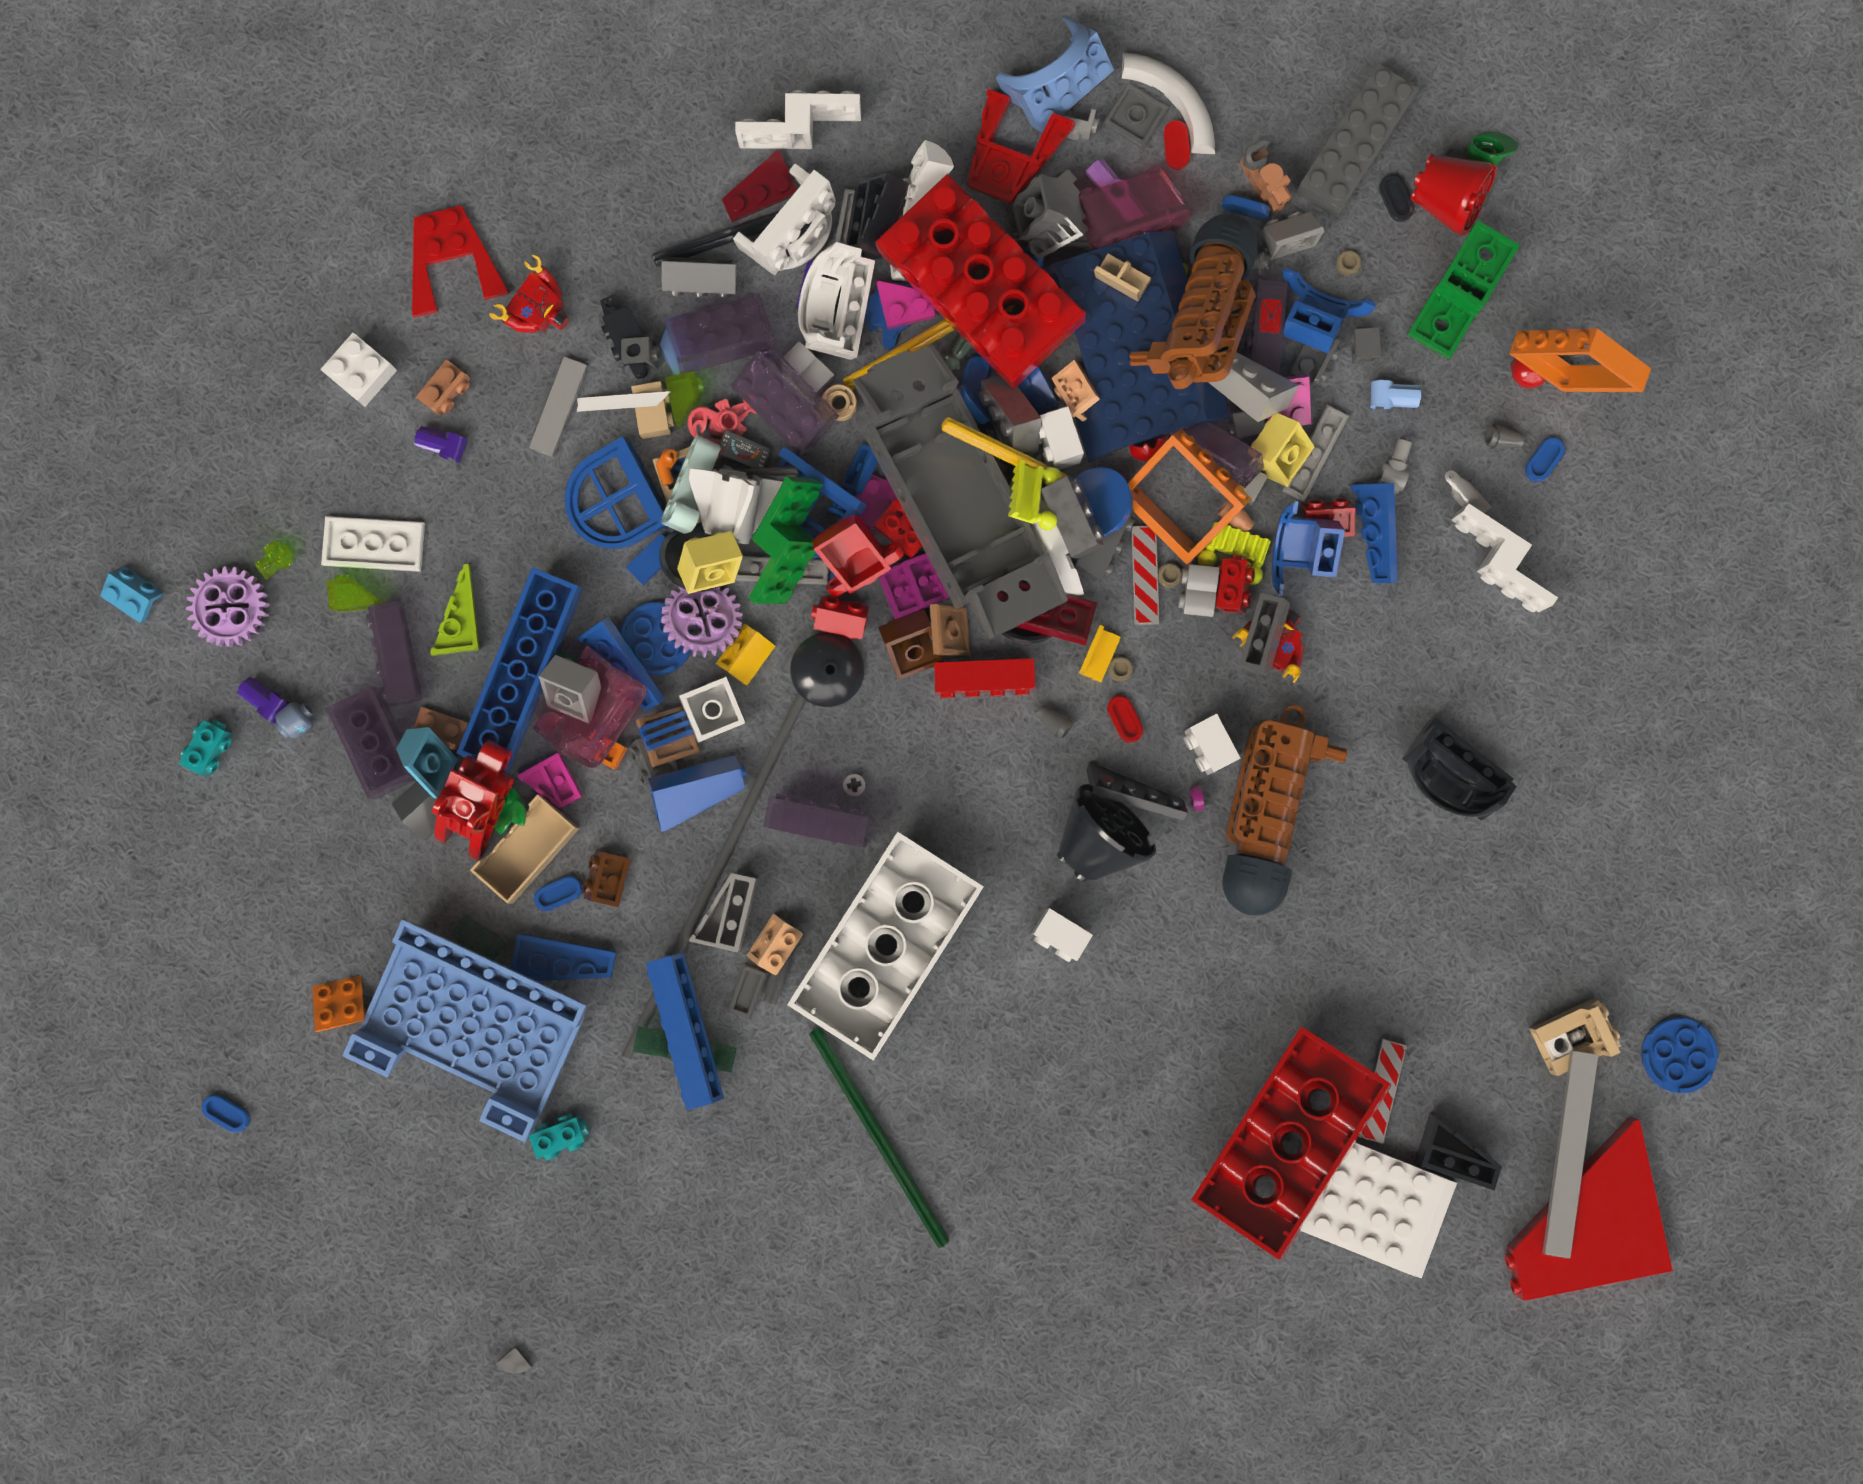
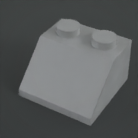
[1260,212,1324,260]
[539,655,601,723]

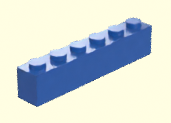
[646,952,724,1110]

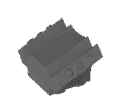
[1012,169,1089,259]

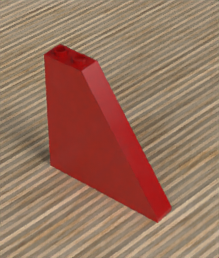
[1504,1117,1673,1301]

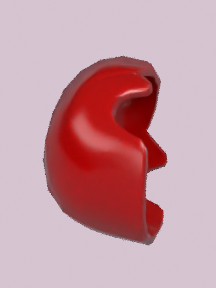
[1510,358,1546,389]
[1129,435,1167,462]

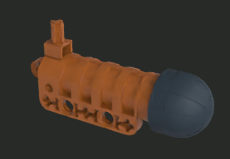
[1129,214,1258,389]
[1222,705,1348,916]

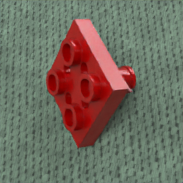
[873,498,922,558]

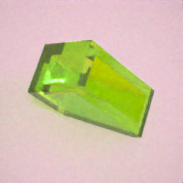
[665,371,704,430]
[326,575,385,613]

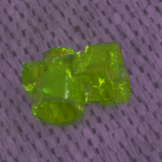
[254,540,295,580]

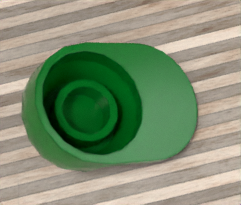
[1467,132,1518,166]

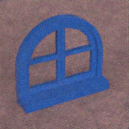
[565,436,670,549]
[776,447,868,559]

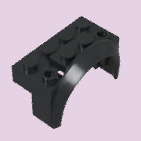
[1402,717,1517,821]

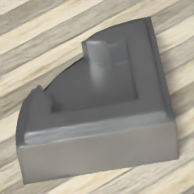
[496,1346,533,1373]

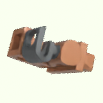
[1239,139,1292,214]

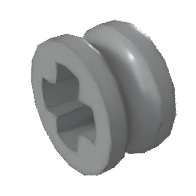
[843,774,866,797]

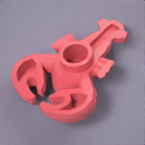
[687,394,759,459]

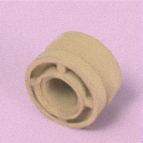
[822,385,858,421]

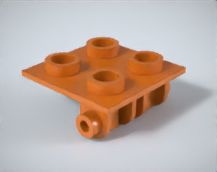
[312,975,368,1032]

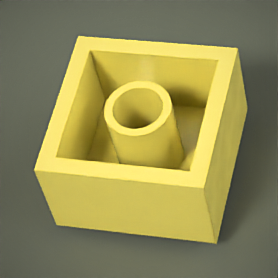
[1247,413,1314,487]
[677,531,743,594]

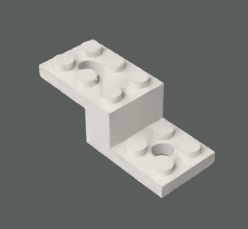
[735,90,861,149]
[1452,503,1558,612]

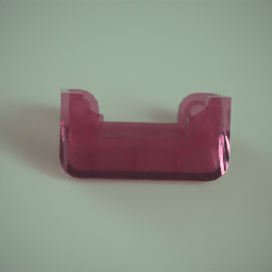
[1079,166,1192,251]
[533,646,647,768]

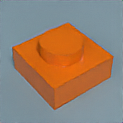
[593,736,628,770]

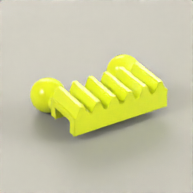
[1008,460,1062,531]
[1197,522,1271,585]

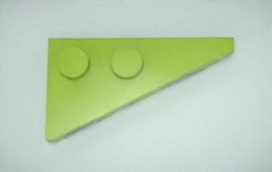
[430,564,480,656]

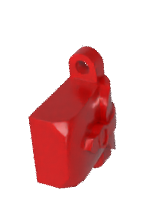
[813,515,905,597]

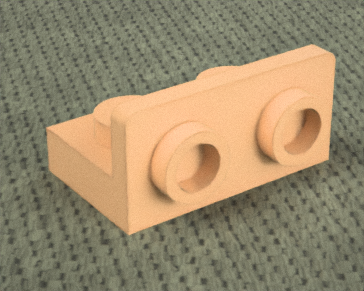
[1052,360,1100,422]
[746,913,803,975]

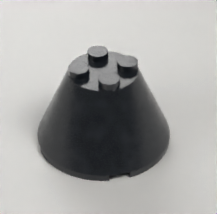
[1057,784,1156,882]

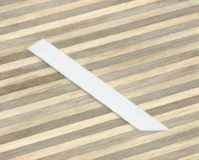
[577,391,670,412]

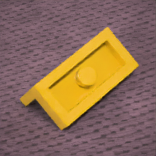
[716,624,775,686]
[1078,625,1121,683]

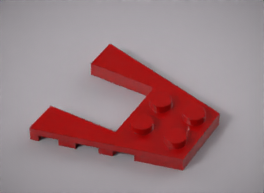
[967,89,1076,205]
[412,205,509,318]

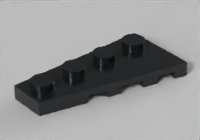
[1086,762,1188,821]

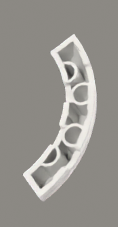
[1122,52,1215,154]
[890,140,954,281]
[1009,480,1084,597]

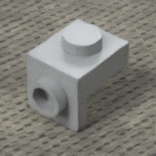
[1064,109,1099,140]

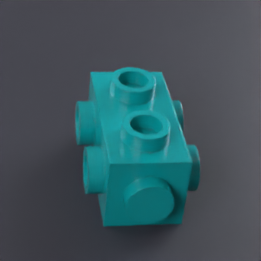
[179,719,232,777]
[529,1113,590,1161]

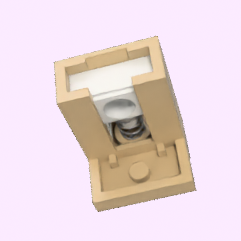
[1529,999,1621,1076]

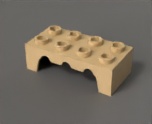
[470,795,580,904]

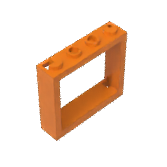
[1509,328,1651,392]
[1128,428,1252,565]

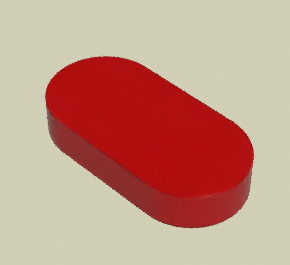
[1163,120,1190,170]
[1107,696,1143,743]

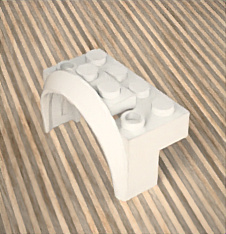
[733,164,836,276]
[798,242,875,360]

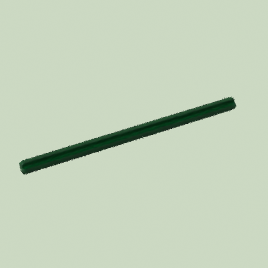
[809,1027,949,1248]

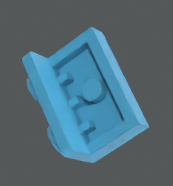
[100,566,163,623]

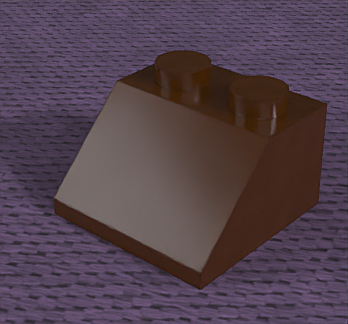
[878,609,944,680]

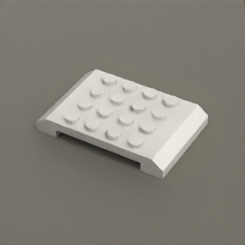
[1300,1143,1457,1278]

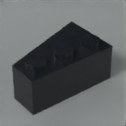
[845,173,909,260]
[1415,1114,1502,1191]

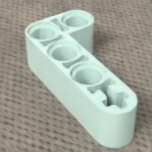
[661,435,720,534]

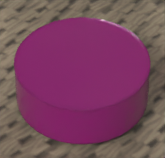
[1189,785,1204,811]

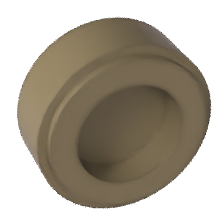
[1336,250,1361,276]
[1158,563,1182,589]
[1108,657,1133,682]

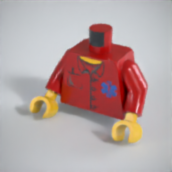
[489,255,569,333]
[1232,610,1304,683]

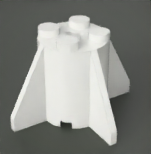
[688,465,783,544]

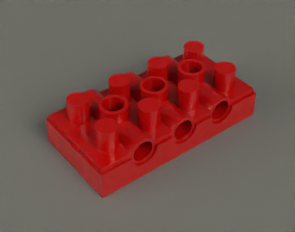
[875,174,1086,389]
[1191,1027,1392,1260]

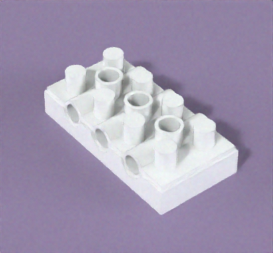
[787,832,984,1061]

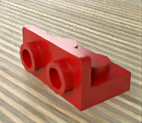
[1302,498,1356,537]

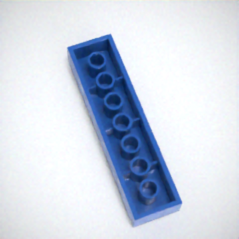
[456,567,584,773]

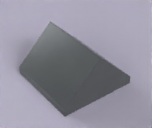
[392,781,444,840]

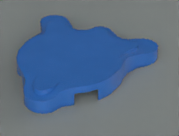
[865,282,913,350]

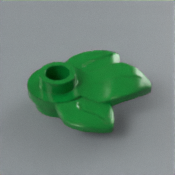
[494,786,526,835]

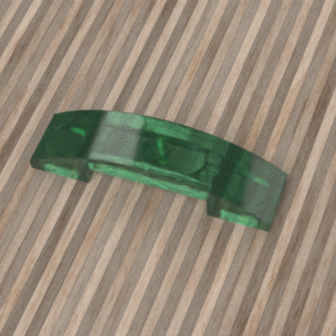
[633,1026,737,1072]

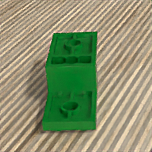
[1407,220,1520,360]
[748,476,823,604]

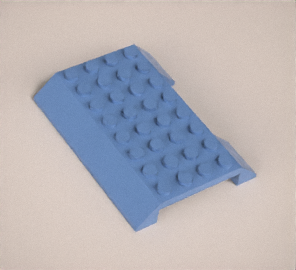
[342,919,587,1142]

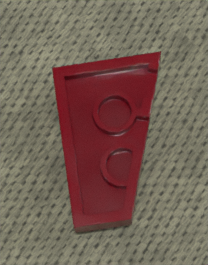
[722,149,797,223]

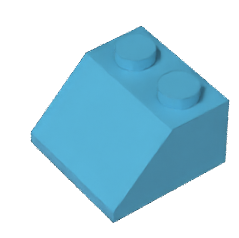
[396,727,458,798]

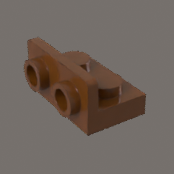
[582,850,630,907]

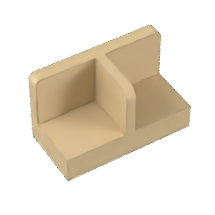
[1094,254,1151,301]

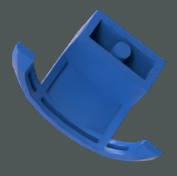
[1283,268,1376,353]
[1272,500,1345,596]

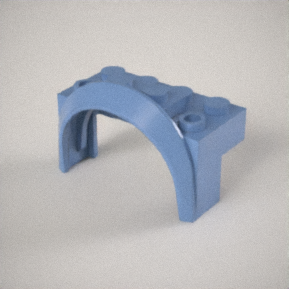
[996,16,1114,133]

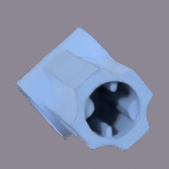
[1370,380,1421,409]

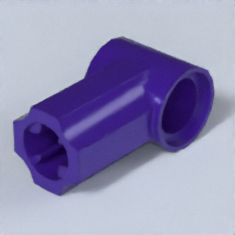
[414,426,468,463]
[237,676,289,724]

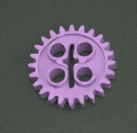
[186,566,270,647]
[661,586,742,658]

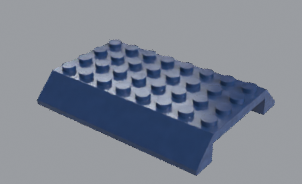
[1044,231,1231,462]

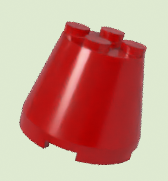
[1410,153,1497,236]

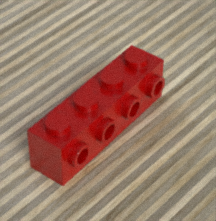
[934,658,1035,699]

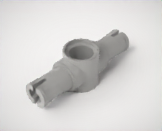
[1378,439,1412,495]

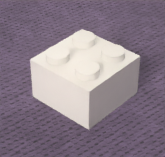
[320,333,397,407]
[1039,407,1084,470]
[679,677,745,742]
[1183,714,1240,775]
[1032,908,1093,962]

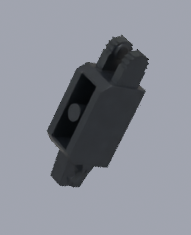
[600,295,648,379]

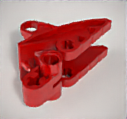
[432,740,514,861]

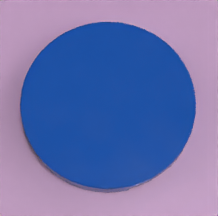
[1075,467,1133,537]
[619,602,693,676]
[1641,1017,1719,1093]

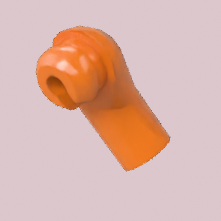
[656,449,678,486]

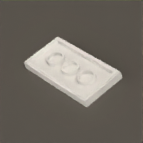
[321,516,425,572]

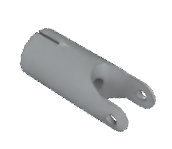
[1445,470,1492,513]

